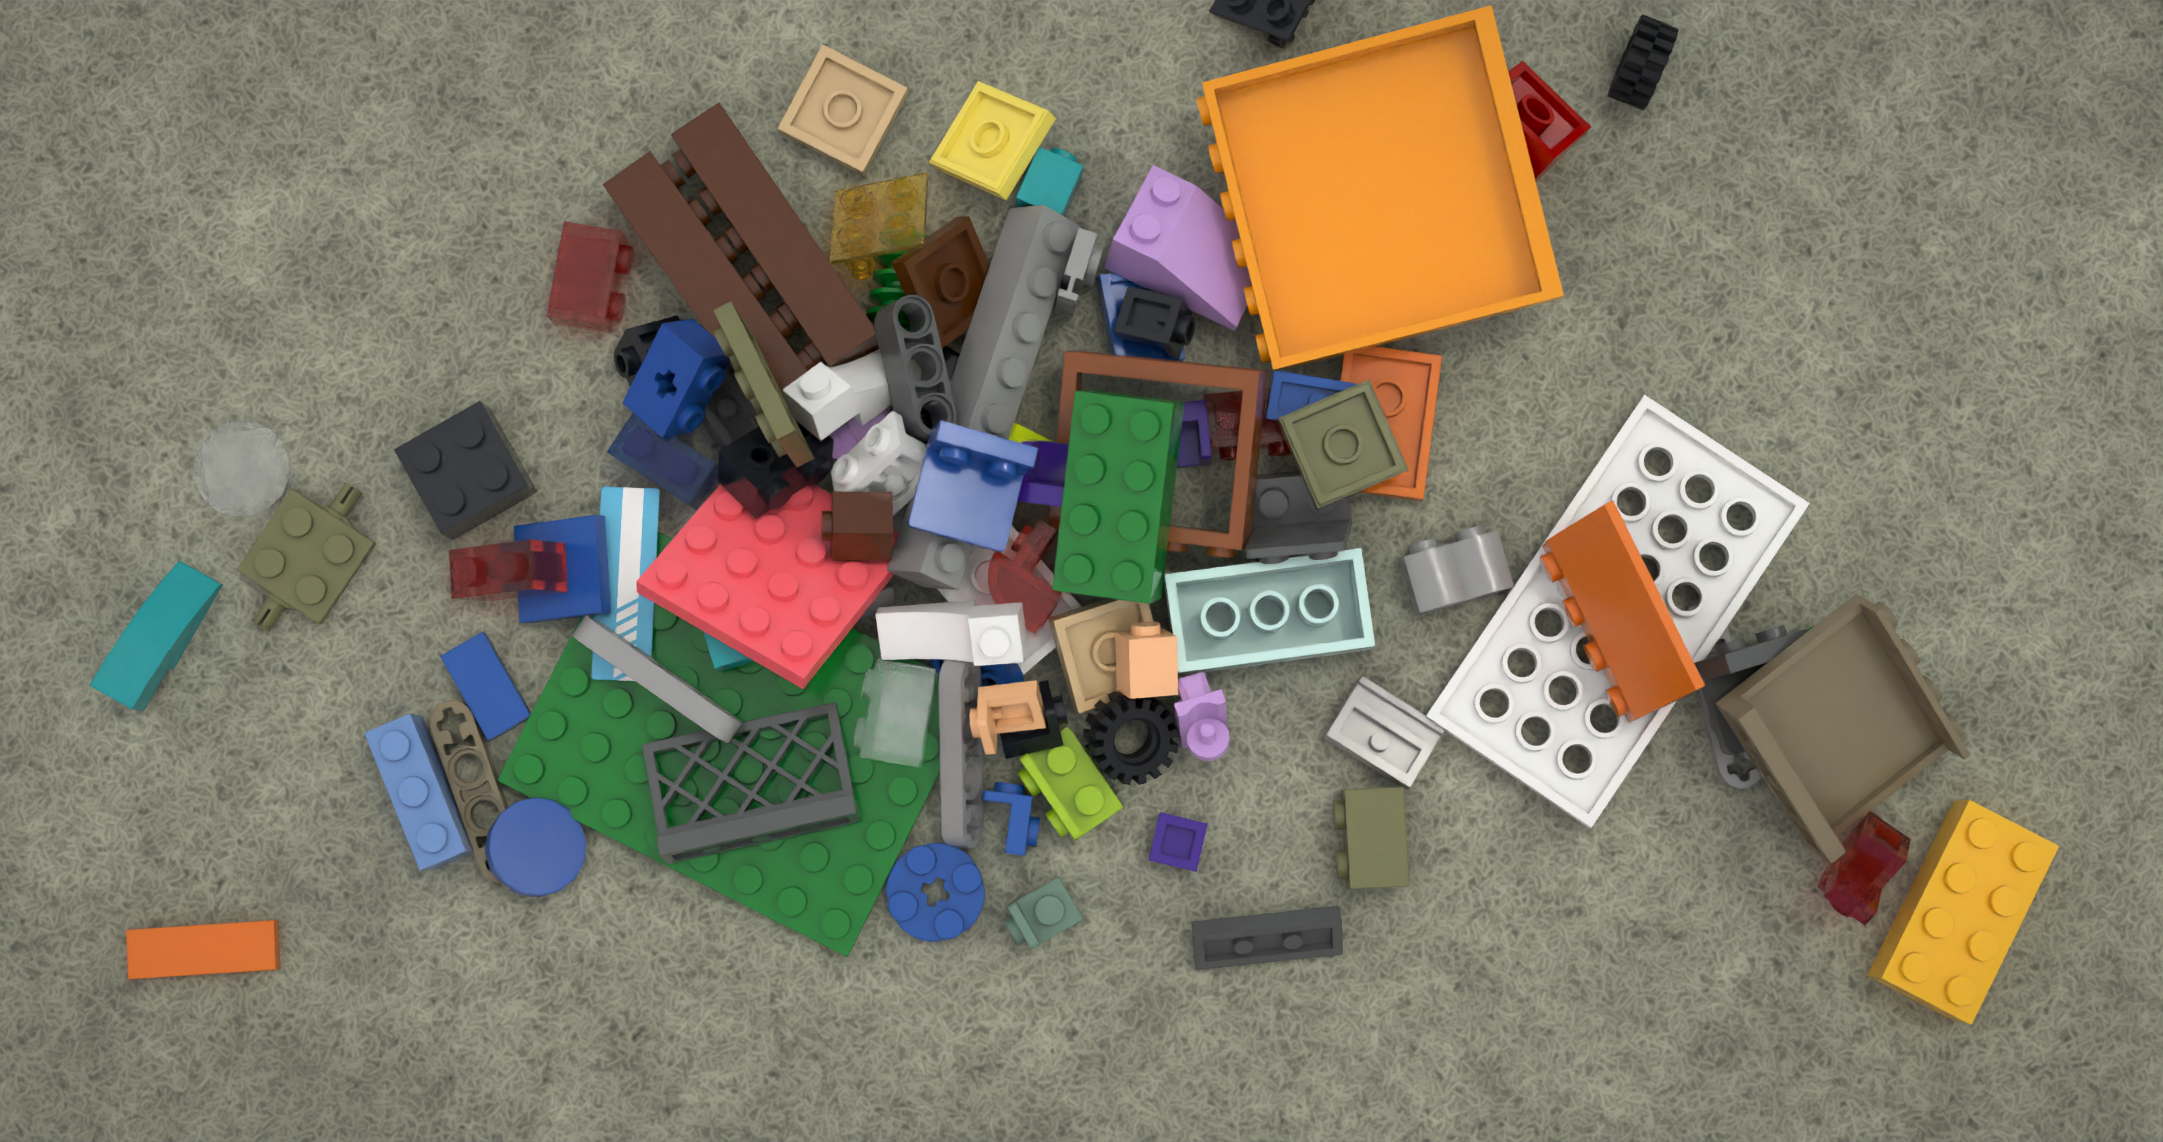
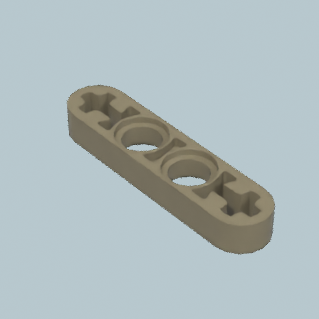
[429,700,509,883]

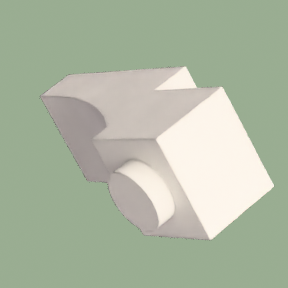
[782,349,921,441]
[875,600,1028,666]

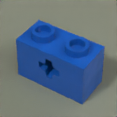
[622,319,730,438]

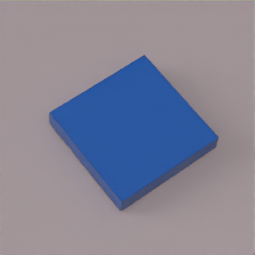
[514,515,611,623]

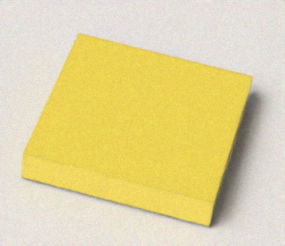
[929,81,1056,201]

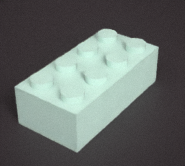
[1163,548,1375,676]

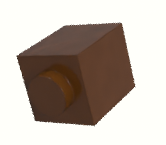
[821,491,894,561]

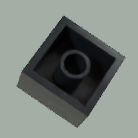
[394,401,538,540]

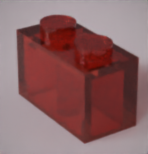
[547,221,634,334]
[449,539,568,601]

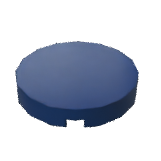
[485,797,586,898]

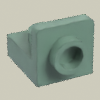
[1004,877,1083,950]

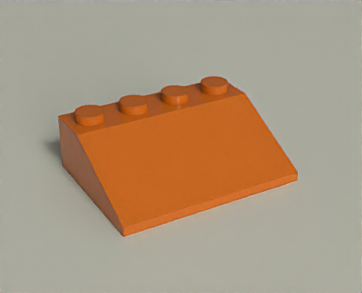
[1540,501,1705,723]

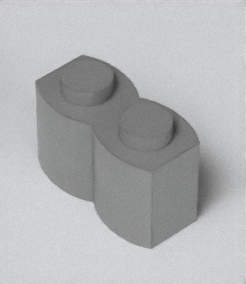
[1399,525,1514,616]

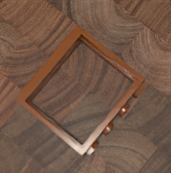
[1048,350,1268,557]

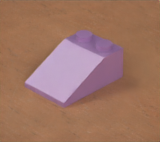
[1104,165,1252,332]

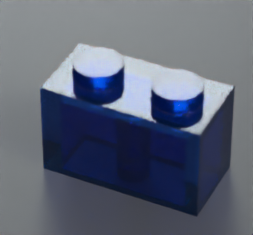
[607,413,718,511]

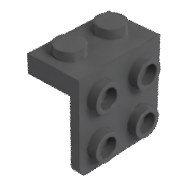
[1694,625,1807,755]

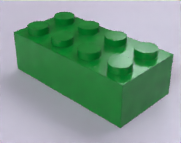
[1052,389,1185,604]

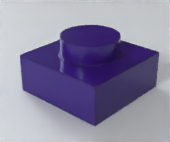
[1148,812,1208,872]

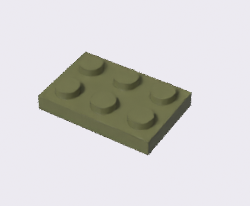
[713,301,815,467]

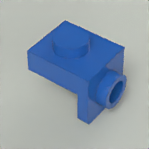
[982,782,1040,856]

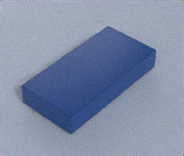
[440,632,531,741]

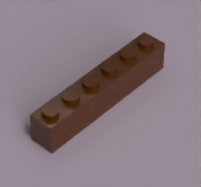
[671,103,879,367]
[602,151,816,398]

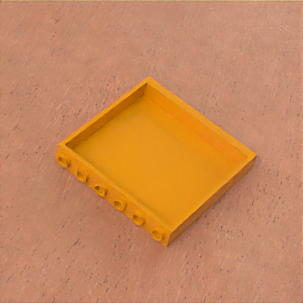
[1196,5,1564,371]

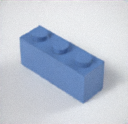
[364,714,473,871]

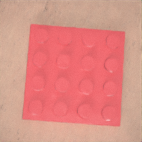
[636,484,899,689]

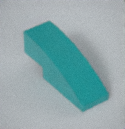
[89,561,223,711]

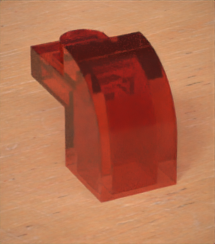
[988,519,1063,638]
[1817,811,1911,925]

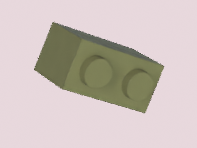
[1333,787,1410,889]

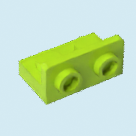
[1017,726,1124,840]

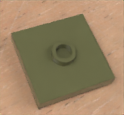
[1277,380,1408,510]

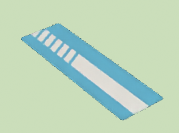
[591,487,660,681]

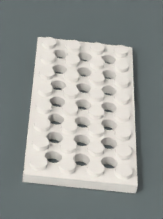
[1426,395,1810,828]

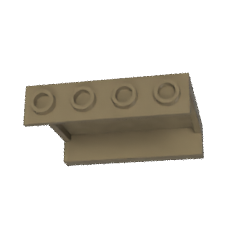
[1715,594,1970,864]

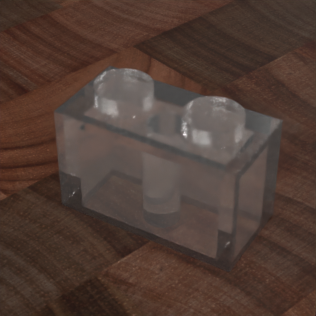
[853,659,938,769]

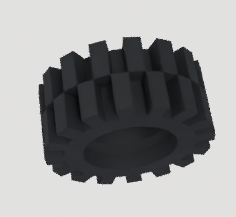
[1607,14,1679,111]
[1083,691,1179,785]

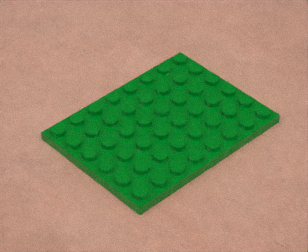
[497,532,940,957]

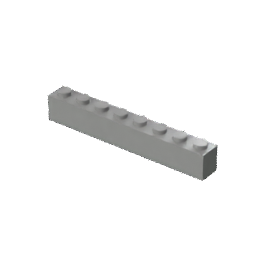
[887,205,1080,590]

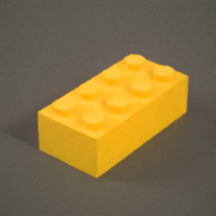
[1867,800,2059,1025]

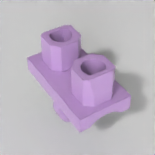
[1174,672,1230,761]

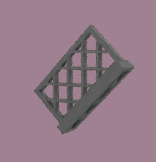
[642,702,861,864]

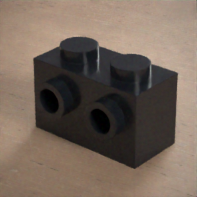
[718,419,834,519]

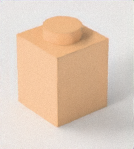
[1115,621,1178,699]

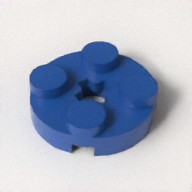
[886,843,985,942]

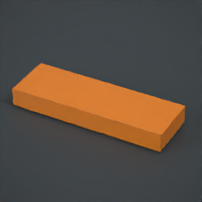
[126,920,280,979]

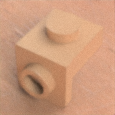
[969,680,1046,755]

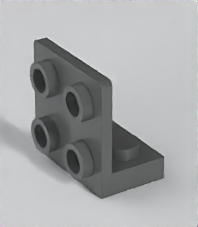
[1245,471,1352,564]

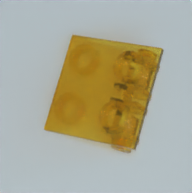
[830,172,928,280]

